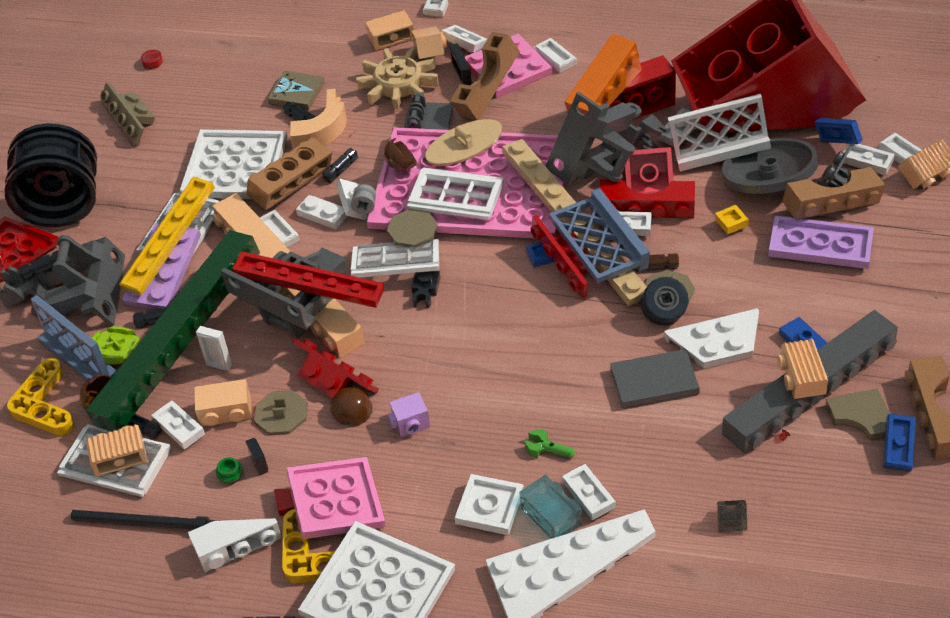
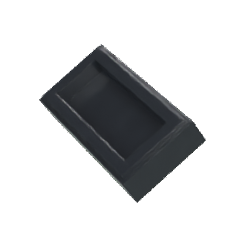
[450,43,472,85]

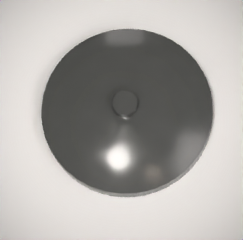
[722,138,818,194]

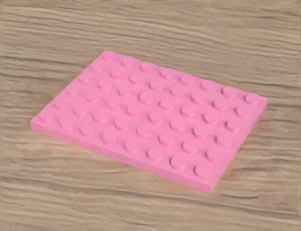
[367,127,565,238]

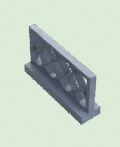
[549,188,650,283]
[31,295,117,381]

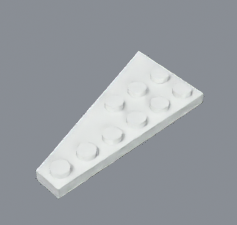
[486,509,655,618]

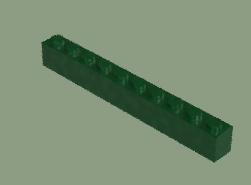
[85,230,260,432]

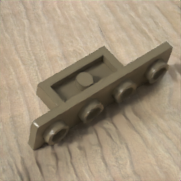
[100,83,155,146]

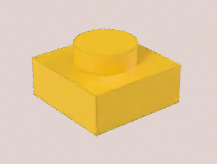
[715,205,749,235]

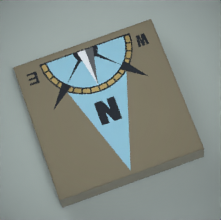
[268,71,325,110]

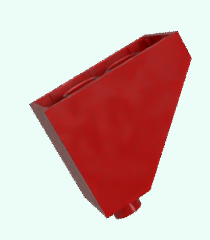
[671,0,866,133]

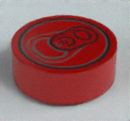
[141,50,163,69]

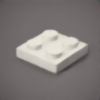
[455,474,524,535]

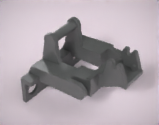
[546,92,667,185]
[0,235,125,327]
[221,247,346,338]

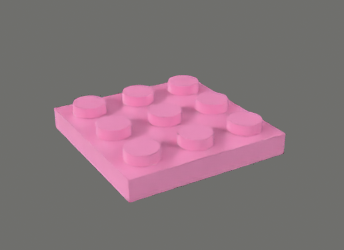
[465,34,552,98]
[287,457,385,539]

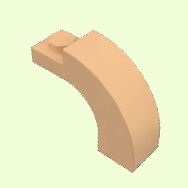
[290,89,347,149]

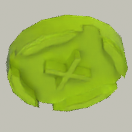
[92,326,140,364]

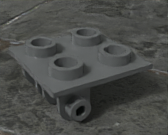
[404,92,453,130]
[818,145,852,187]

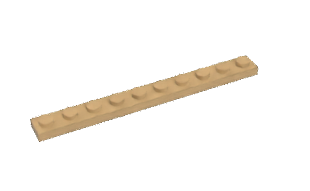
[502,139,647,306]

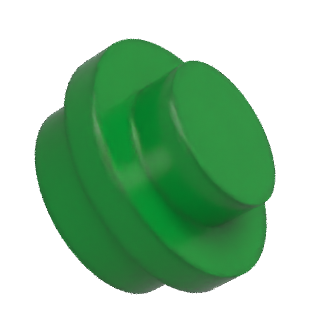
[216,457,243,483]

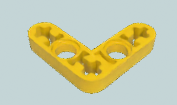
[7,358,74,436]
[282,509,335,584]

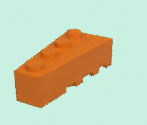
[564,33,641,115]

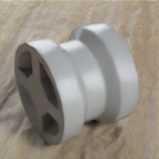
[351,184,376,214]

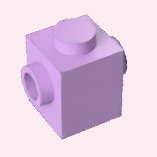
[387,392,430,437]

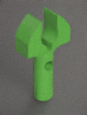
[524,429,575,459]

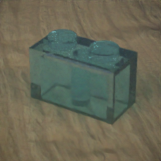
[519,474,582,539]

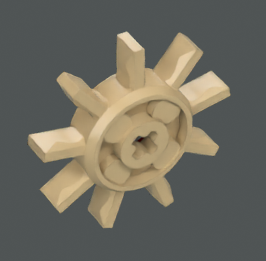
[356,47,439,110]

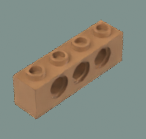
[246,137,332,210]

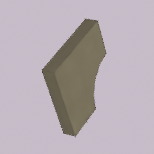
[825,388,890,440]

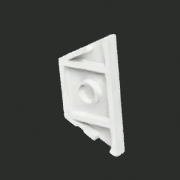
[664,308,759,369]

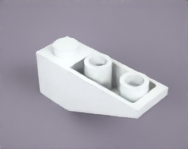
[188,518,282,572]

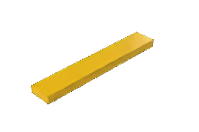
[119,176,215,296]

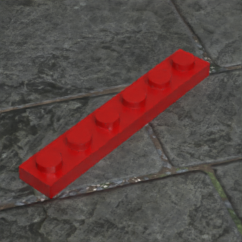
[232,251,384,308]

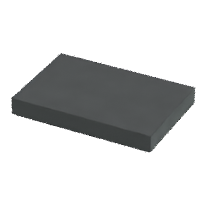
[610,349,700,408]

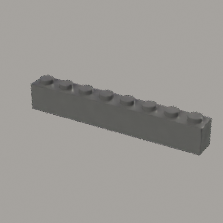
[722,310,898,453]

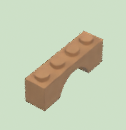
[449,32,520,120]
[782,167,885,220]
[905,356,950,460]

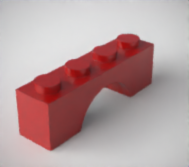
[599,180,695,218]

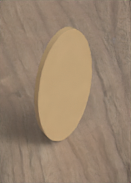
[425,119,502,166]

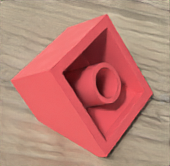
[624,147,673,194]

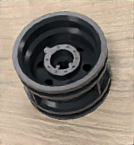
[4,123,97,227]

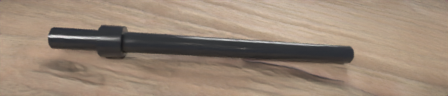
[71,510,222,530]

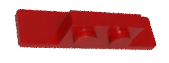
[530,215,588,298]
[292,338,379,398]

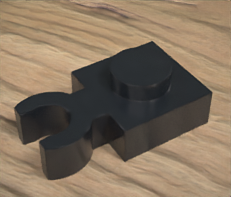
[411,271,441,308]

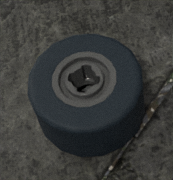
[640,277,689,325]

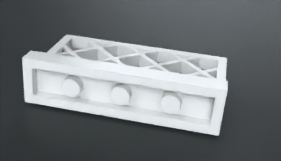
[668,94,771,171]

